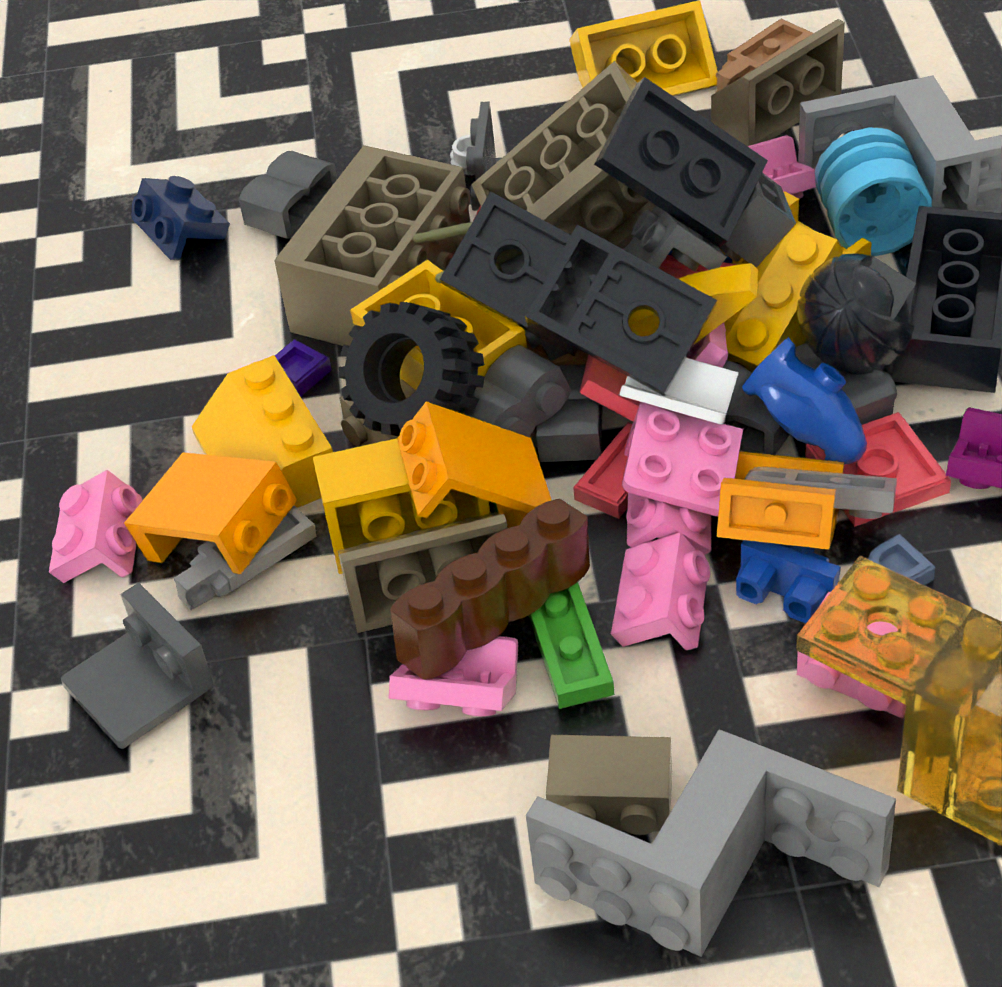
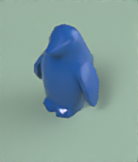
[742,337,867,465]

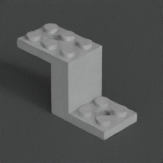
[798,75,1002,213]
[526,729,896,957]

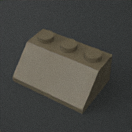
[711,19,845,146]
[337,512,508,633]

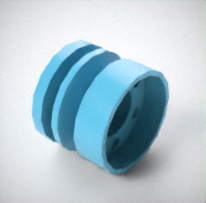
[815,127,932,256]

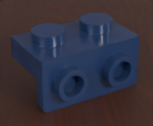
[131,176,230,260]

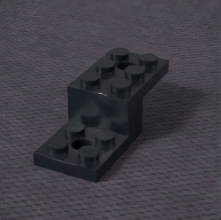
[440,191,717,396]

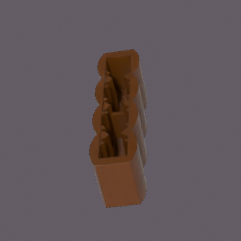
[390,499,590,680]

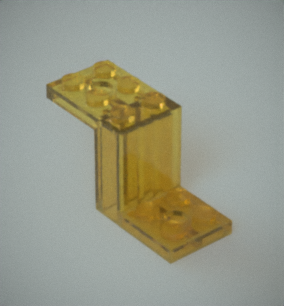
[796,556,1002,846]

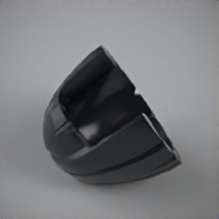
[797,253,915,375]

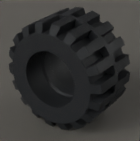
[339,302,485,436]

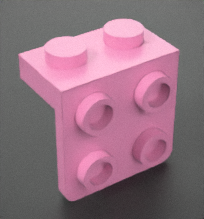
[622,402,743,516]

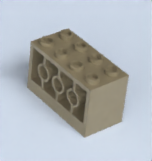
[472,61,655,249]
[274,145,470,346]

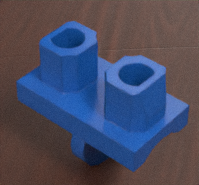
[736,540,841,624]

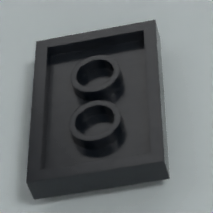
[594,77,768,247]

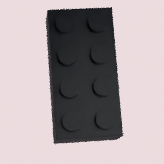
[892,206,1002,393]

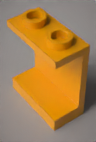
[397,401,552,528]
[717,451,844,550]
[124,452,297,574]

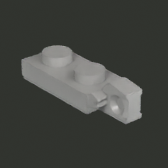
[174,506,317,610]

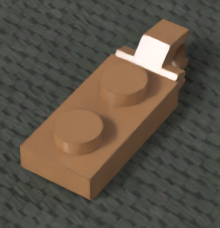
[715,18,813,92]

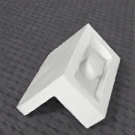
[619,358,739,425]

